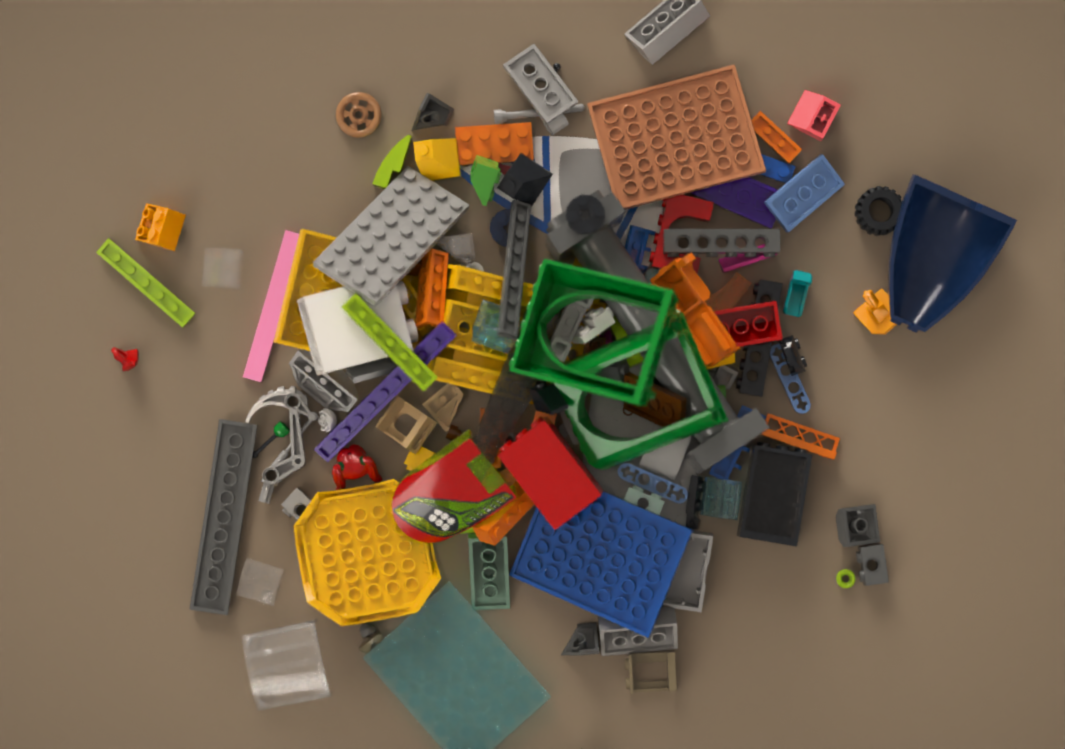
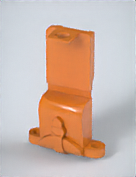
[650,252,740,367]

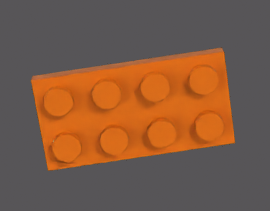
[455,122,534,166]

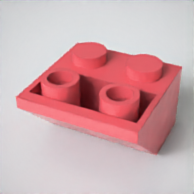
[787,90,841,142]

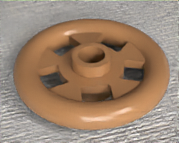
[336,92,381,138]

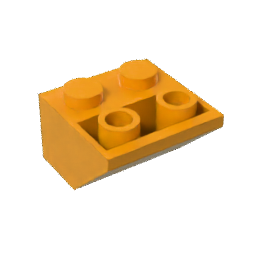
[135,203,186,251]

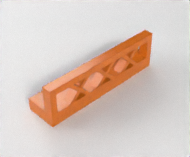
[415,249,449,329]
[760,413,840,460]

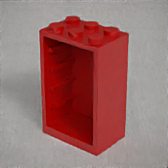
[498,416,604,530]

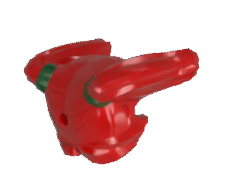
[332,444,382,490]

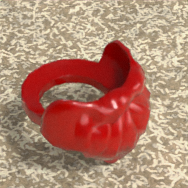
[111,347,139,372]

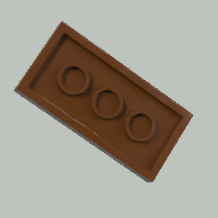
[623,372,687,427]

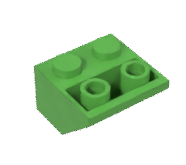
[470,155,501,206]

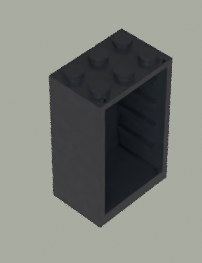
[737,442,812,547]

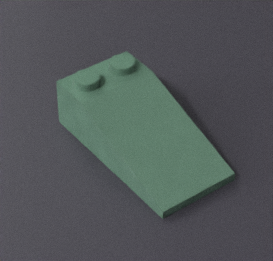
[468,533,510,610]

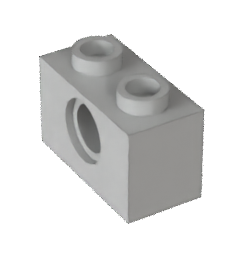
[281,488,311,520]

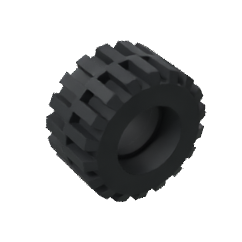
[854,186,902,236]

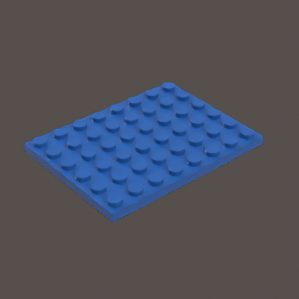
[509,491,693,638]

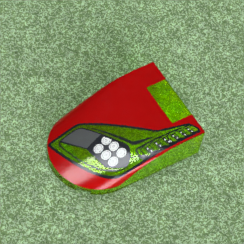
[392,429,517,543]

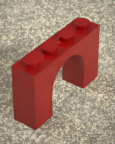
[649,195,714,273]

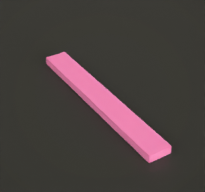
[243,230,299,382]

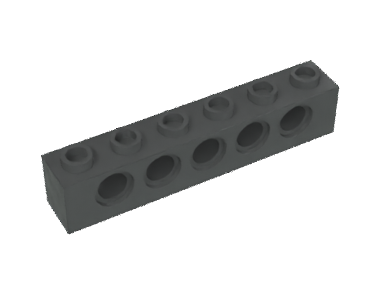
[663,229,780,257]

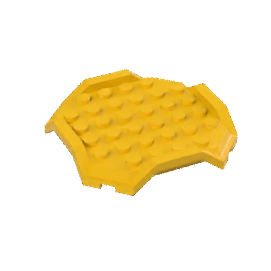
[293,479,441,626]

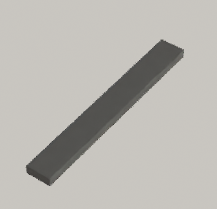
[497,200,531,341]

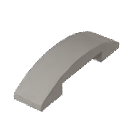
[550,299,594,362]

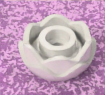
[318,408,337,433]

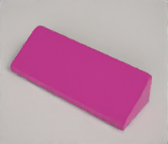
[718,244,778,273]

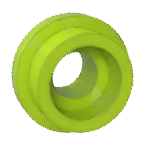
[836,569,856,588]

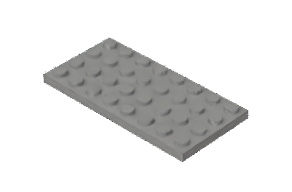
[313,166,469,307]

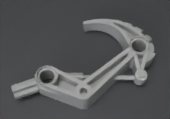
[245,386,318,504]

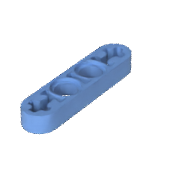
[770,344,811,414]
[617,463,688,503]

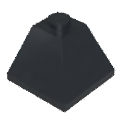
[497,153,553,206]

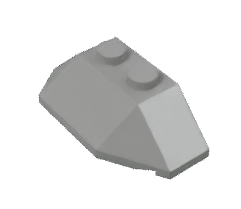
[289,349,359,412]

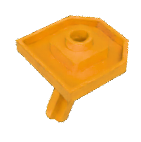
[853,288,897,334]

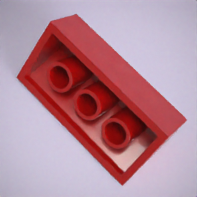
[714,301,783,347]

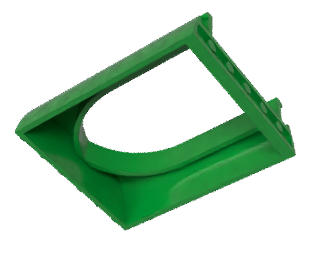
[509,259,681,406]
[554,312,729,470]

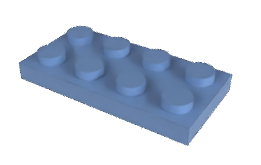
[764,154,845,232]

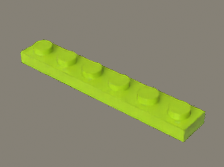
[96,238,196,328]
[341,293,438,391]

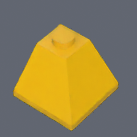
[413,138,461,181]

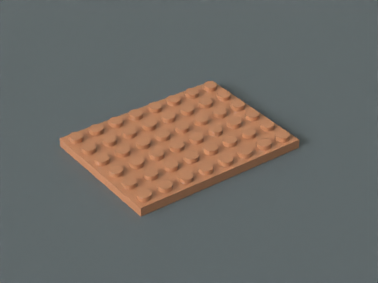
[587,64,766,210]

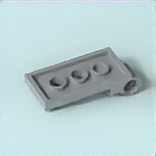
[503,44,579,135]

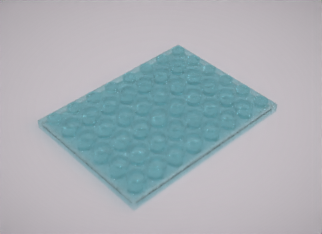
[363,581,551,749]

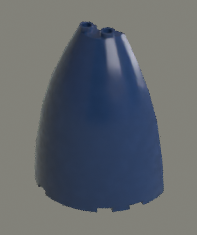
[888,174,1017,333]

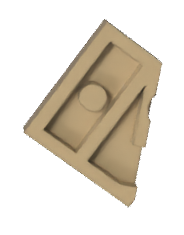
[422,383,464,432]

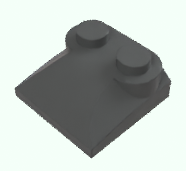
[836,504,880,547]

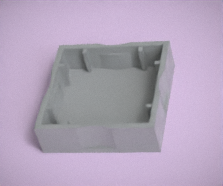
[663,530,713,612]

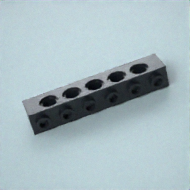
[736,279,783,397]

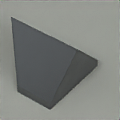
[411,93,454,131]
[561,622,600,655]

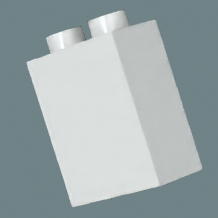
[297,281,418,375]

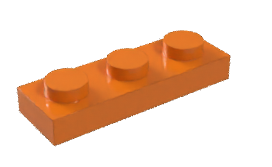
[751,111,802,164]

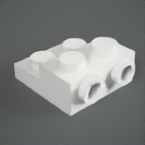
[572,307,615,344]

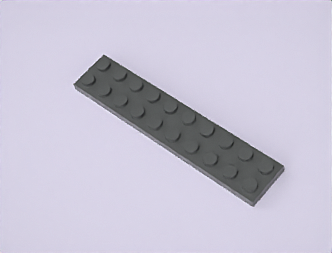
[189,419,258,615]

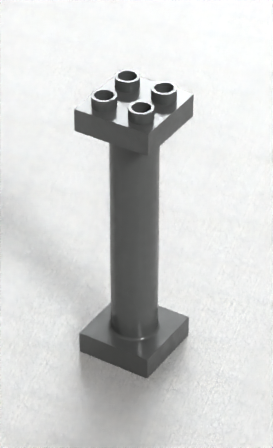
[545,190,770,475]

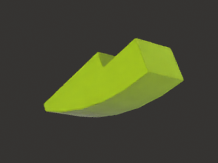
[372,135,412,189]

